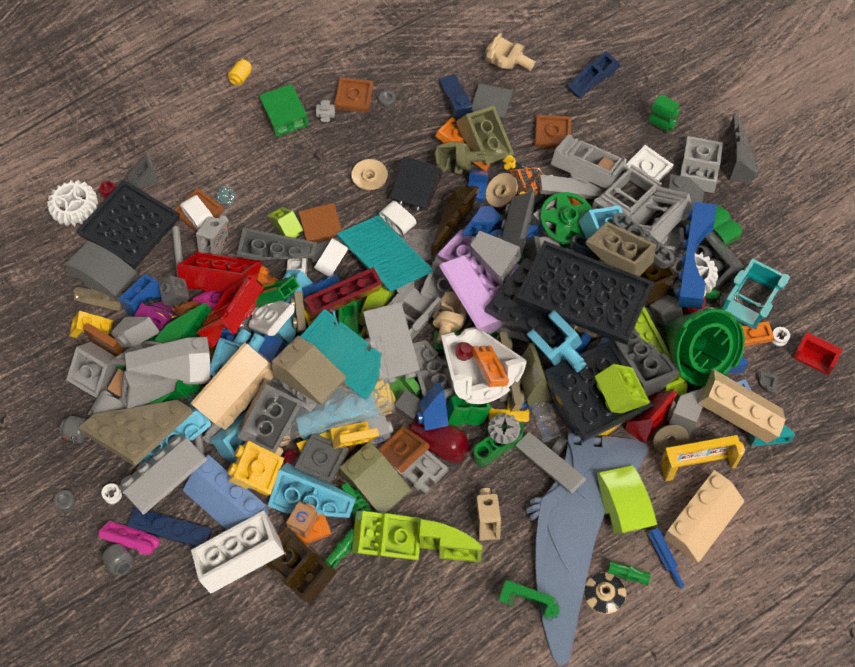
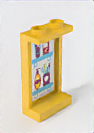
[660,435,744,481]

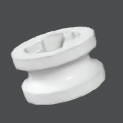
[772,327,790,347]
[102,483,122,504]

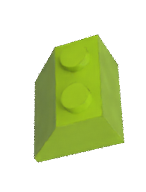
[595,364,650,413]

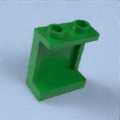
[259,84,309,137]
[499,580,561,622]

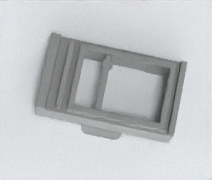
[551,134,627,189]
[592,164,662,217]
[626,187,693,244]
[387,281,441,340]

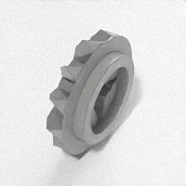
[488,412,521,444]

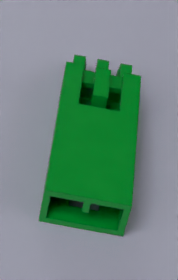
[255,276,300,308]

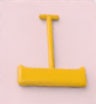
[488,401,529,422]

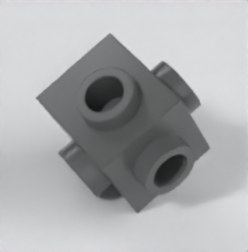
[158,276,190,307]

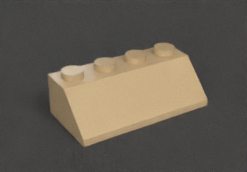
[191,342,274,430]
[698,369,786,443]
[664,470,744,563]

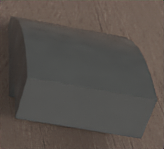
[65,241,138,299]

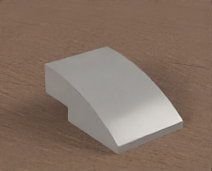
[680,136,723,193]

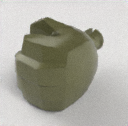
[434,141,487,176]

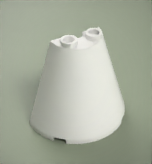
[441,326,526,404]

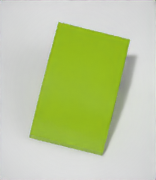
[597,465,657,534]
[352,511,423,560]
[419,519,482,562]

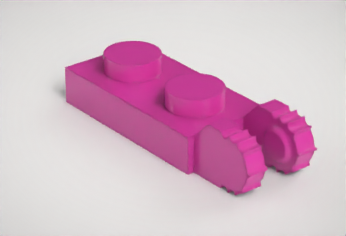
[99,521,160,555]

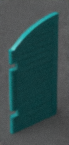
[300,309,382,400]

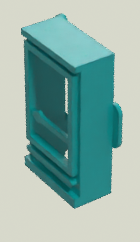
[722,258,790,330]

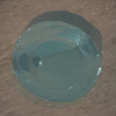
[217,186,235,205]

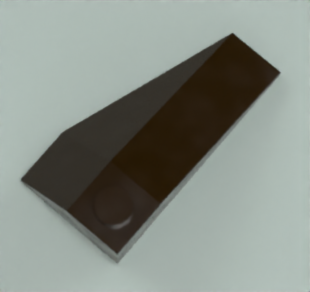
[430,186,479,256]
[639,263,679,305]

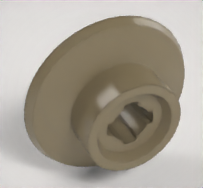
[654,425,689,454]

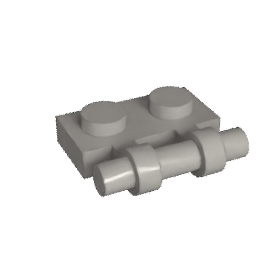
[400,450,448,494]

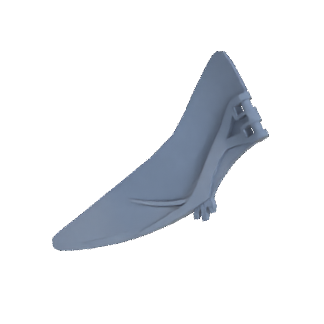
[526,433,648,666]

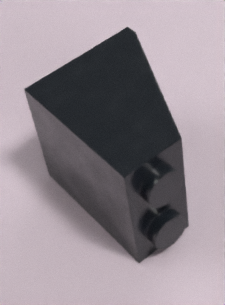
[390,156,443,212]

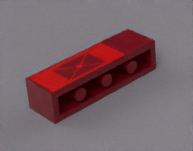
[303,267,383,321]

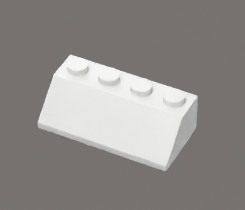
[191,511,285,593]

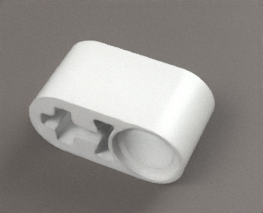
[180,195,213,230]
[379,201,416,236]
[314,238,348,276]

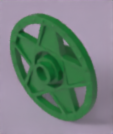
[540,192,593,245]

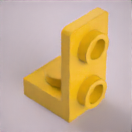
[69,311,116,338]

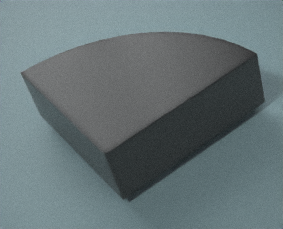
[758,370,779,396]

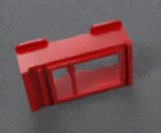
[197,275,264,348]

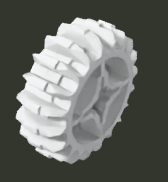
[47,180,98,227]
[670,251,718,296]

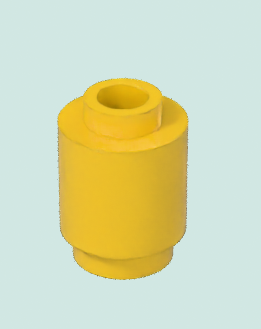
[228,59,252,85]

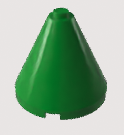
[663,307,745,387]

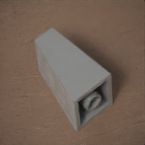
[362,302,420,385]

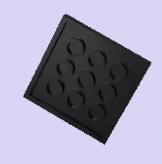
[76,180,180,270]
[485,258,572,349]
[543,340,653,442]

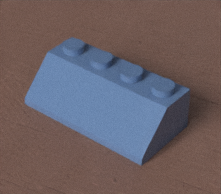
[183,455,269,530]

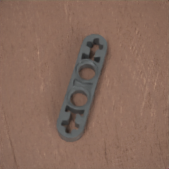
[611,212,674,269]

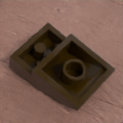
[266,529,337,605]

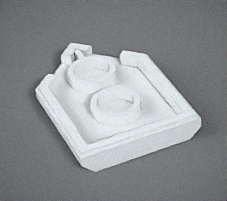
[248,301,294,336]

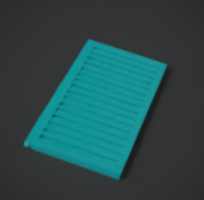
[337,215,433,292]

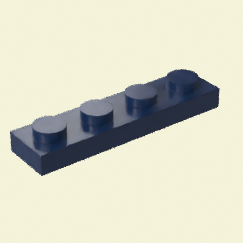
[127,507,212,548]

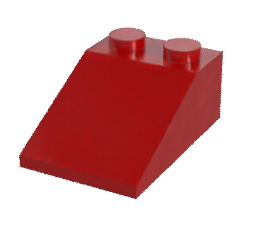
[625,390,677,443]

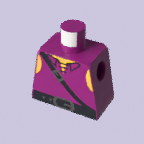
[134,297,179,334]

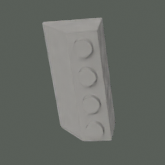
[118,434,207,515]

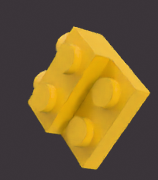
[227,441,284,496]

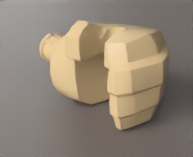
[485,33,536,71]
[432,291,468,345]

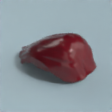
[409,421,470,463]

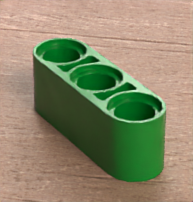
[474,422,524,467]

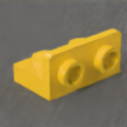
[330,422,379,449]

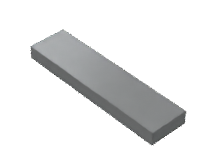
[538,175,607,199]
[515,432,586,494]

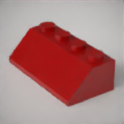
[177,252,262,294]

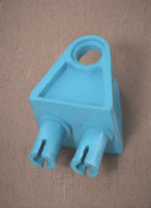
[527,310,586,372]
[210,328,265,377]

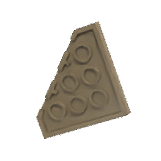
[78,400,193,466]

